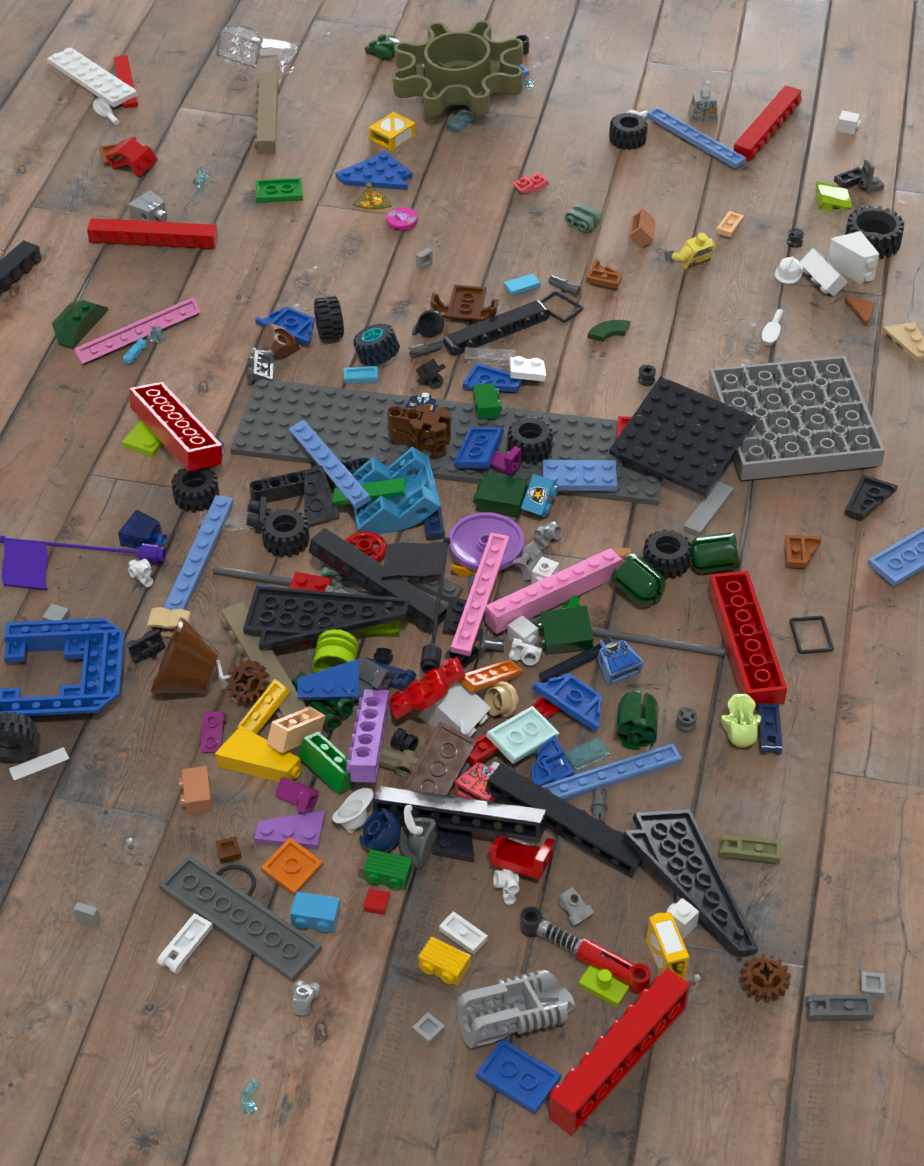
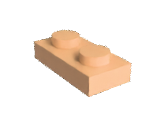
[716,211,744,238]

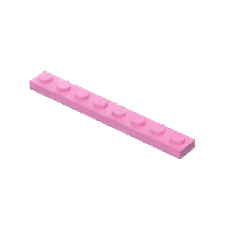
[74,297,200,365]
[451,532,509,656]

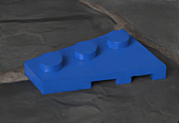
[462,363,524,392]

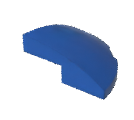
[532,735,575,786]

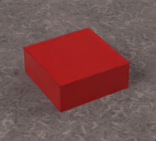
[363,888,390,915]

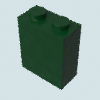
[473,473,527,518]
[537,605,593,655]

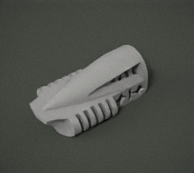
[457,970,576,1048]

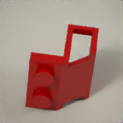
[105,137,158,177]

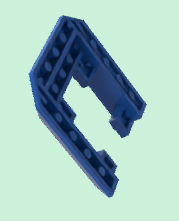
[0,618,124,716]

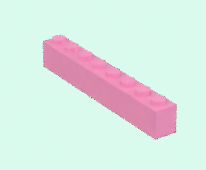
[485,548,622,634]

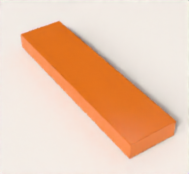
[458,659,523,693]

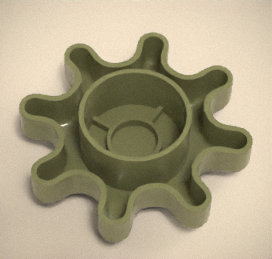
[392,20,523,117]

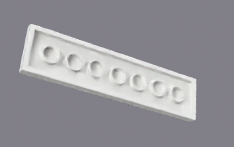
[47,48,138,107]

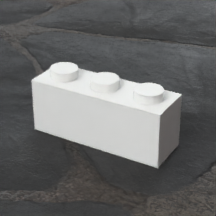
[799,248,848,296]

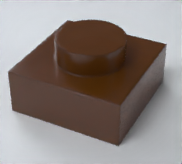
[215,836,242,863]

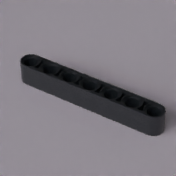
[442,300,550,356]
[249,458,370,503]

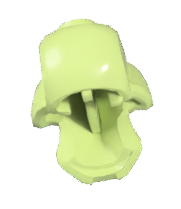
[721,694,761,748]

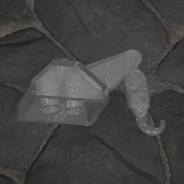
[216,25,298,72]

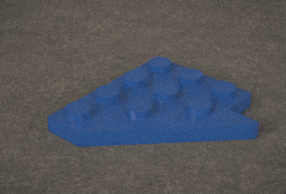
[336,151,413,190]

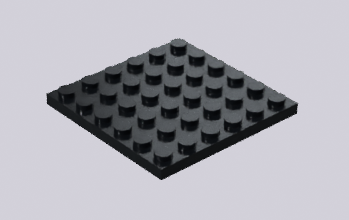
[609,376,757,498]

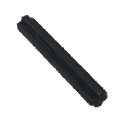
[539,644,602,683]

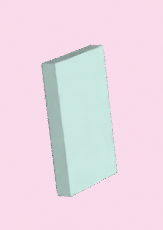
[486,706,559,764]

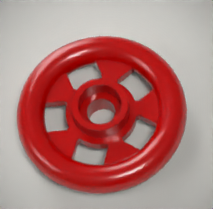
[345,531,387,562]

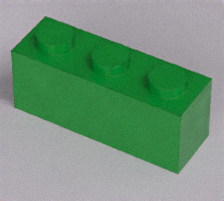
[298,731,355,794]

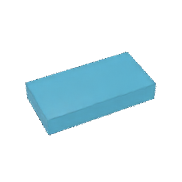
[504,273,541,296]
[343,366,379,384]

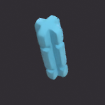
[123,338,147,364]

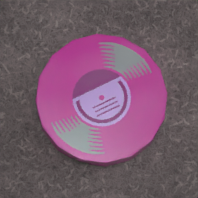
[386,207,418,231]

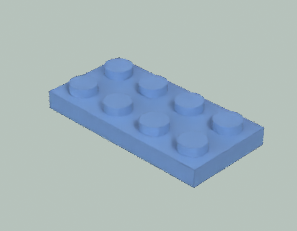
[543,460,617,491]
[868,527,924,587]

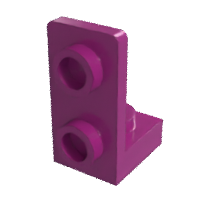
[490,446,521,475]
[200,711,227,753]
[275,777,320,813]

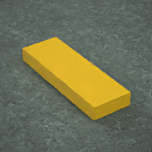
[237,679,291,734]

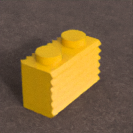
[418,937,471,986]

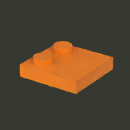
[261,837,323,896]

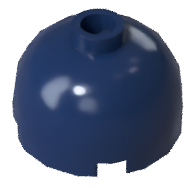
[359,808,401,852]

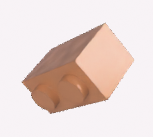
[629,209,656,248]
[179,766,213,815]

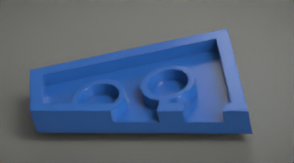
[297,659,359,700]

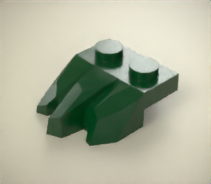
[364,34,399,58]

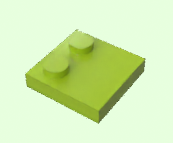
[122,420,164,457]

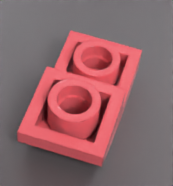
[513,173,549,193]

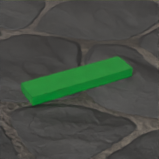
[333,477,407,506]

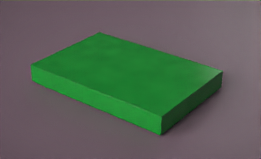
[255,177,303,203]

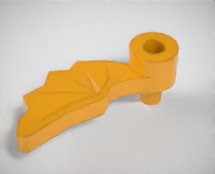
[451,564,477,577]

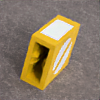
[369,111,416,151]
[646,912,689,980]

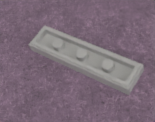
[683,481,734,536]

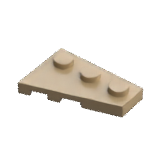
[882,322,924,362]

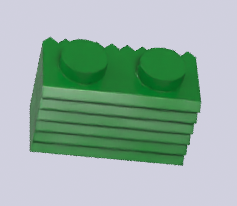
[473,383,502,420]
[363,849,413,890]

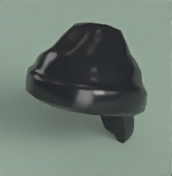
[412,309,444,337]

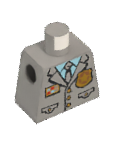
[688,87,718,122]

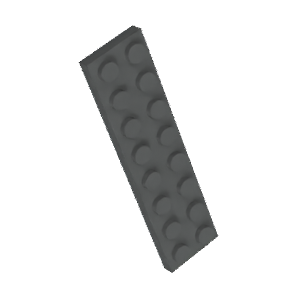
[159,855,322,982]

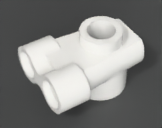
[128,559,153,587]
[508,638,542,666]
[493,868,519,905]

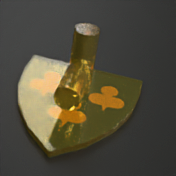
[352,183,392,210]

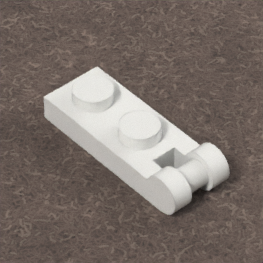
[157,913,213,974]

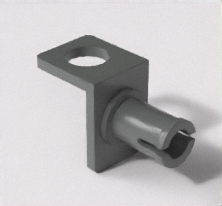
[475,626,505,659]

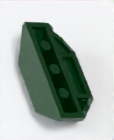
[52,300,108,349]

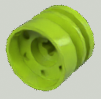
[312,630,358,673]

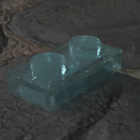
[447,109,475,133]
[564,737,610,771]

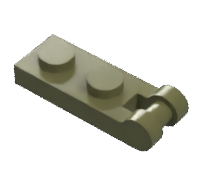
[719,834,781,863]

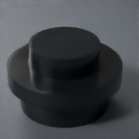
[373,648,393,664]

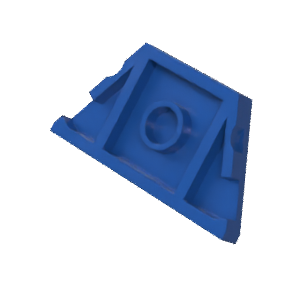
[255,306,315,346]
[532,673,603,732]

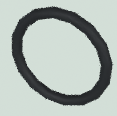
[216,865,256,896]

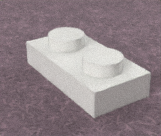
[439,911,488,955]

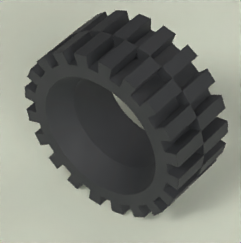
[845,206,905,259]

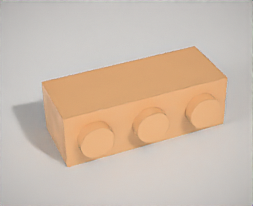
[266,707,326,753]

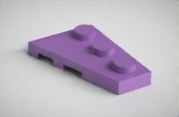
[254,810,325,850]

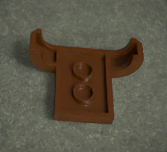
[430,284,499,321]

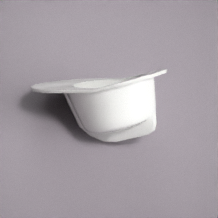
[775,256,804,284]
[332,788,374,833]

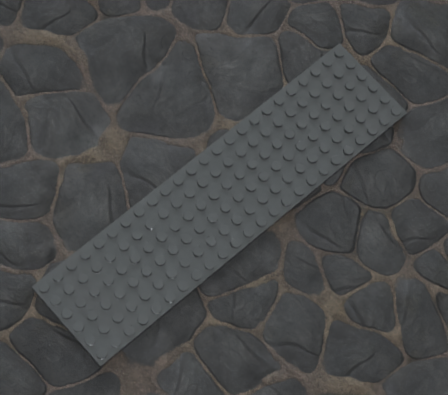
[230,379,662,506]

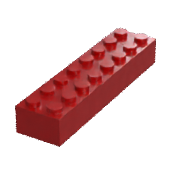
[130,382,222,471]
[708,571,787,707]
[549,968,690,1137]

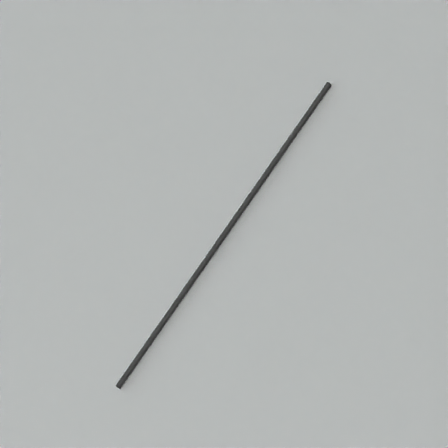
[213,566,725,656]

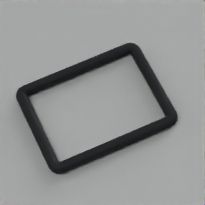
[541,291,584,322]
[790,615,834,654]

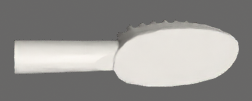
[93,98,119,125]
[762,309,783,346]

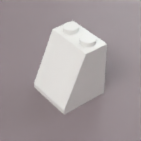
[828,231,879,284]
[418,681,491,737]

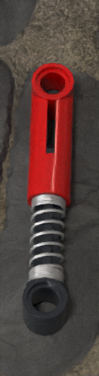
[520,906,651,994]

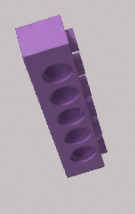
[347,689,389,783]

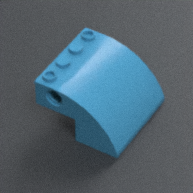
[352,447,441,534]

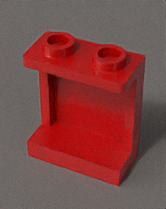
[488,835,555,879]

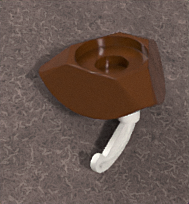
[251,323,300,358]

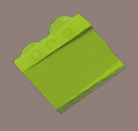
[816,181,852,211]

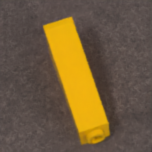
[215,726,302,782]

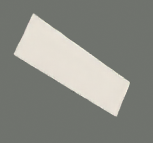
[9,747,69,780]

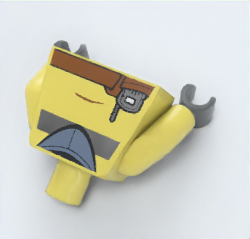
[664,233,716,270]

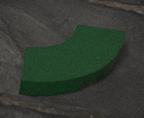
[587,320,631,342]

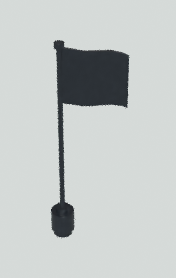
[382,537,451,673]

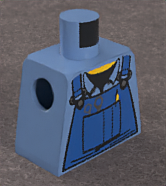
[597,637,644,686]

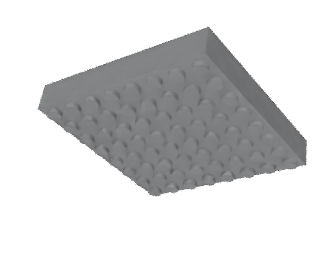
[708,356,885,480]

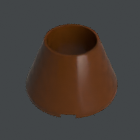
[150,617,219,694]

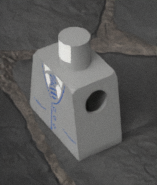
[128,190,168,221]

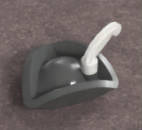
[398,805,436,869]

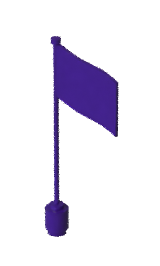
[0,535,166,590]

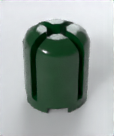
[690,532,740,574]
[610,553,666,608]
[616,690,659,750]

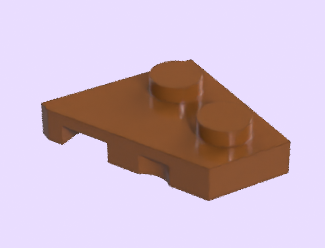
[586,259,622,289]
[785,535,822,568]

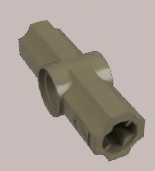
[379,748,419,778]

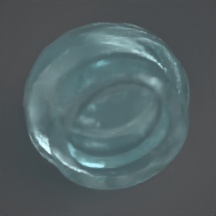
[147,326,166,343]

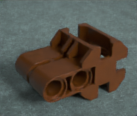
[387,404,451,458]

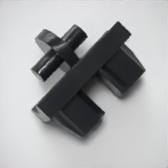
[416,358,446,388]
[246,496,274,534]
[442,596,467,634]
[127,629,166,663]

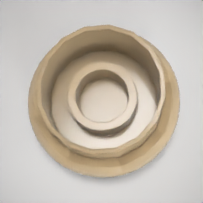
[484,681,519,717]

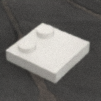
[509,356,546,381]

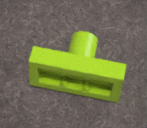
[578,966,629,1008]

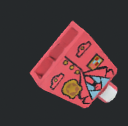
[455,762,499,802]

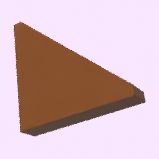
[99,143,120,167]
[845,295,876,326]

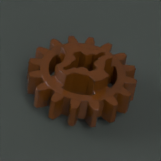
[226,659,270,704]
[740,954,791,1002]

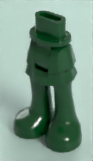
[292,672,354,731]

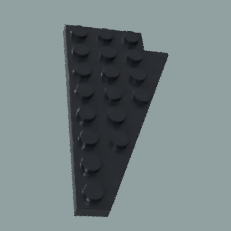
[243,585,410,650]
[622,809,759,956]

